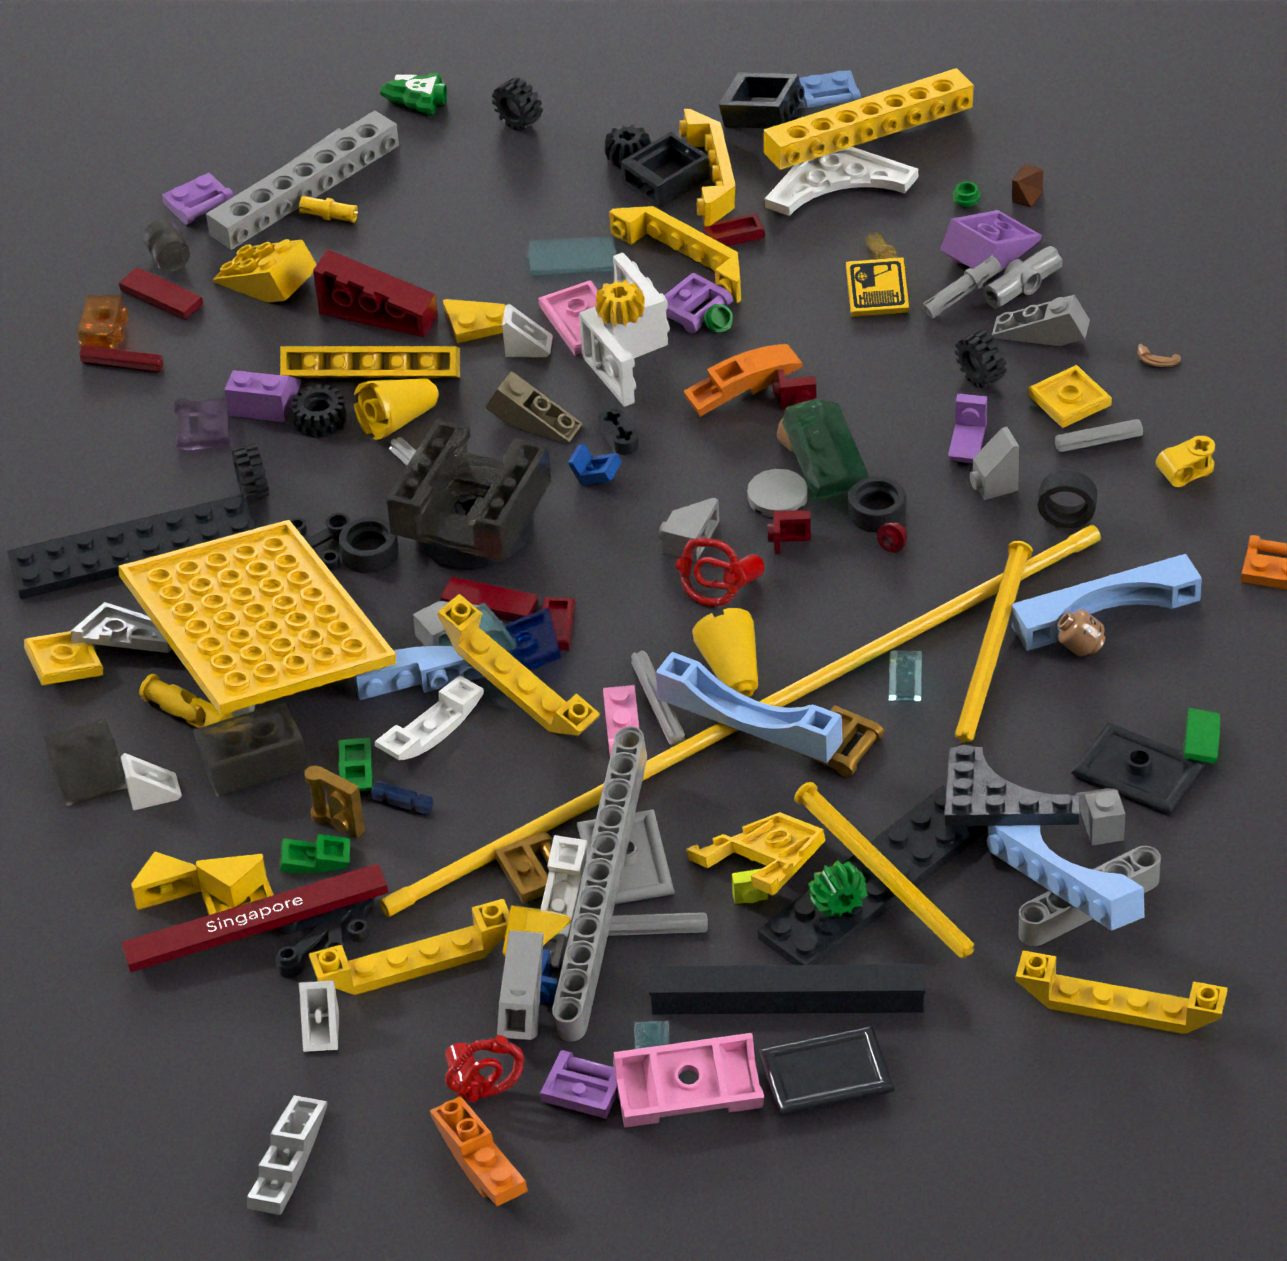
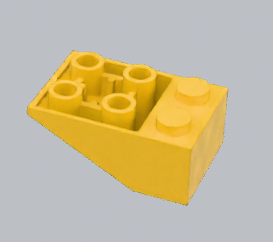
[213,239,317,303]

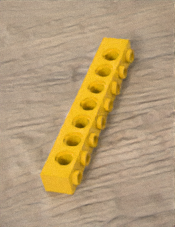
[764,68,974,170]

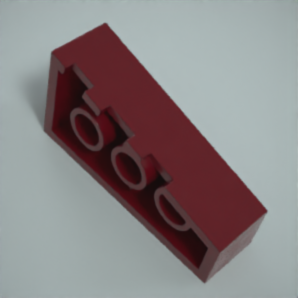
[313,249,438,337]

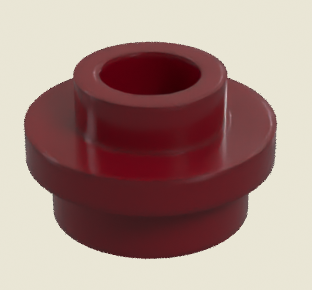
[877,522,907,553]

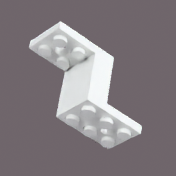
[579,253,670,407]

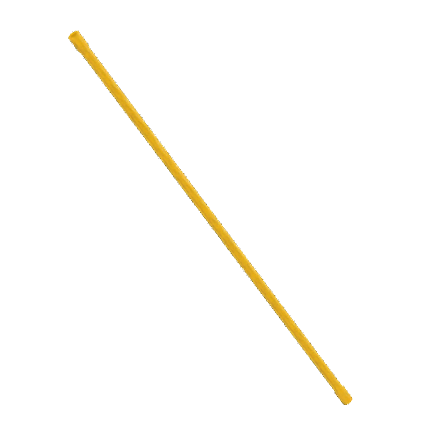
[379,525,1101,917]

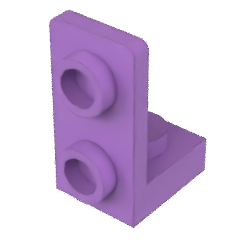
[948,394,987,463]

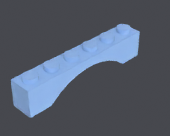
[1012,554,1202,651]
[656,652,843,763]
[987,825,1144,931]

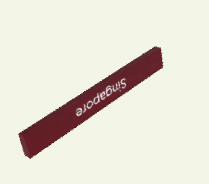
[121,863,389,973]

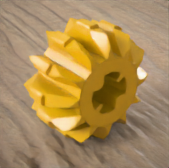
[595,279,645,327]

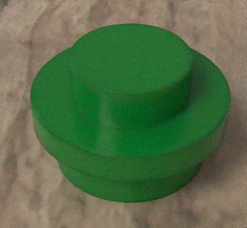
[952,181,981,207]
[704,304,733,333]

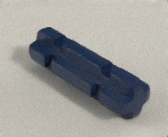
[371,781,434,815]

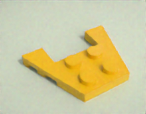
[687,812,826,895]

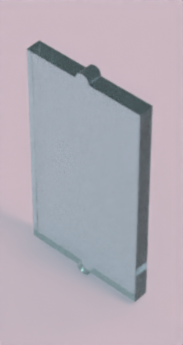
[527,236,616,275]

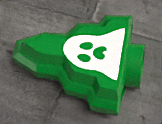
[380,73,447,115]

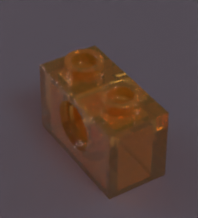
[77,295,129,349]

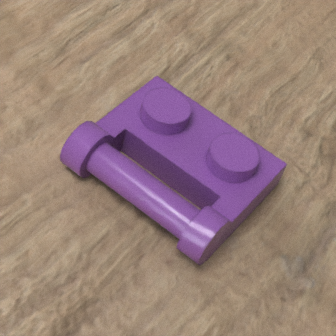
[162,173,234,225]
[664,273,733,334]
[540,1050,618,1119]

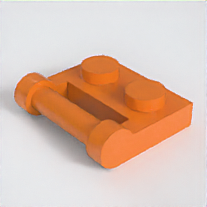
[1241,535,1287,590]

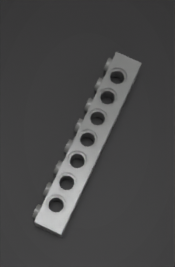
[206,110,399,250]

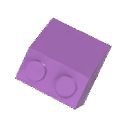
[224,370,301,422]

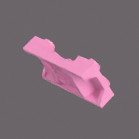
[613,1033,764,1128]

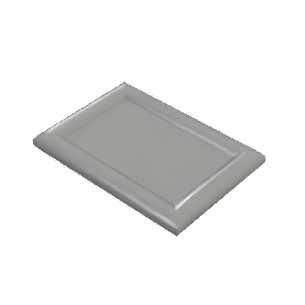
[577,809,675,905]

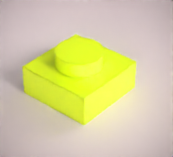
[732,869,768,904]

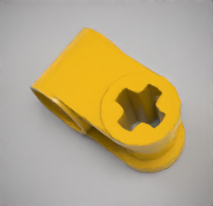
[1155,436,1215,487]

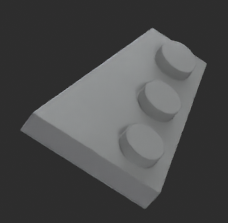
[71,602,172,653]

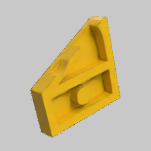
[443,299,506,343]

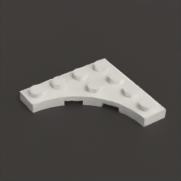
[765,147,918,216]

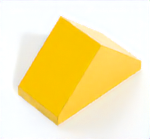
[131,852,201,910]
[196,854,267,908]
[502,905,572,957]

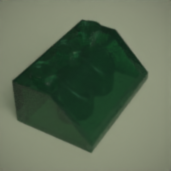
[782,399,869,501]

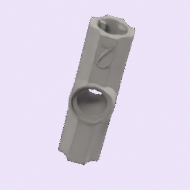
[983,246,1062,309]

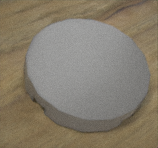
[747,469,808,518]

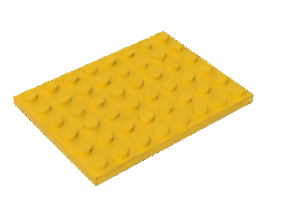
[119,520,396,715]

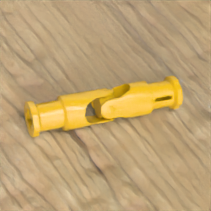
[139,674,255,750]

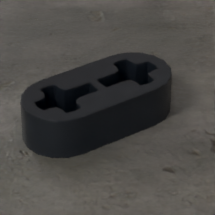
[599,408,639,455]

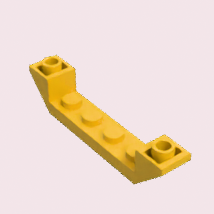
[679,109,735,226]
[609,206,741,303]
[437,594,600,735]
[309,899,510,995]
[1015,951,1228,1034]

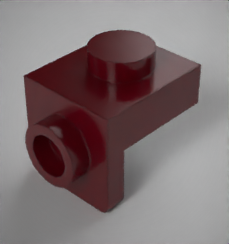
[772,369,817,410]
[767,510,811,554]

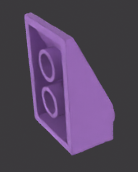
[940,210,1042,270]

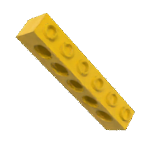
[280,346,460,378]

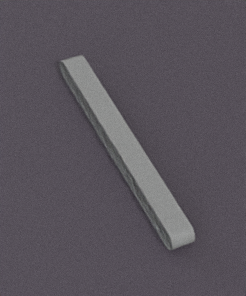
[552,726,647,1042]

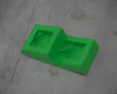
[1183,707,1220,764]
[338,737,373,791]
[280,834,350,873]

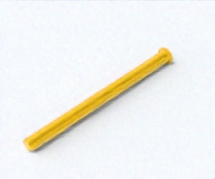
[955,541,1033,743]
[794,782,974,959]

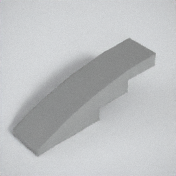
[247,1095,327,1215]

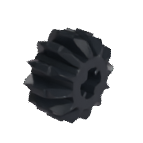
[604,124,651,166]

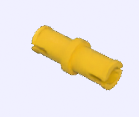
[299,195,358,223]

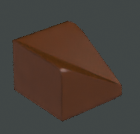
[1012,164,1043,207]

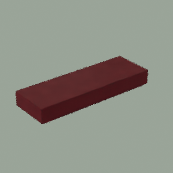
[119,267,203,320]
[440,577,539,624]

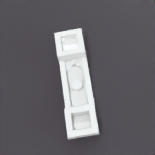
[375,675,484,760]
[541,835,588,968]

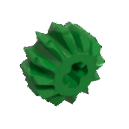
[808,860,868,919]

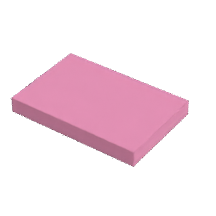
[538,280,597,356]

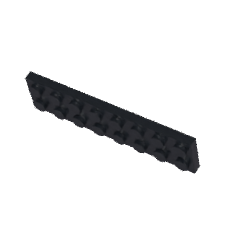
[7,494,256,599]
[757,785,988,965]

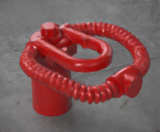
[675,538,765,607]
[445,1035,524,1103]

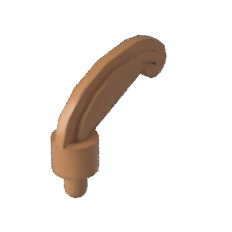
[1137,344,1181,367]

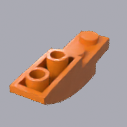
[684,344,803,417]
[430,1096,528,1206]

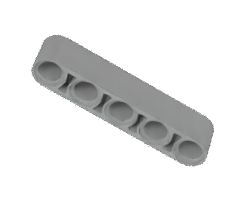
[1018,846,1161,946]

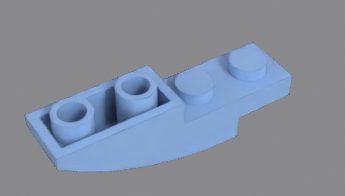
[354,646,484,700]

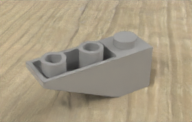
[992,294,1090,346]
[497,930,544,1040]

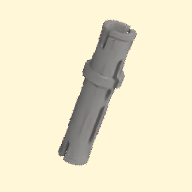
[922,255,1002,319]

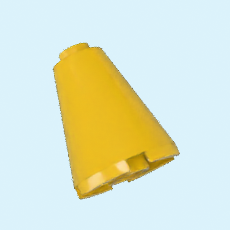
[354,379,439,440]
[692,608,758,697]

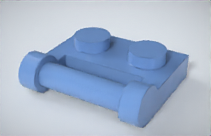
[799,70,861,108]

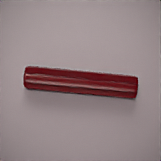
[79,345,164,372]

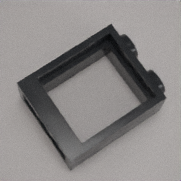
[718,72,805,129]
[621,132,709,208]

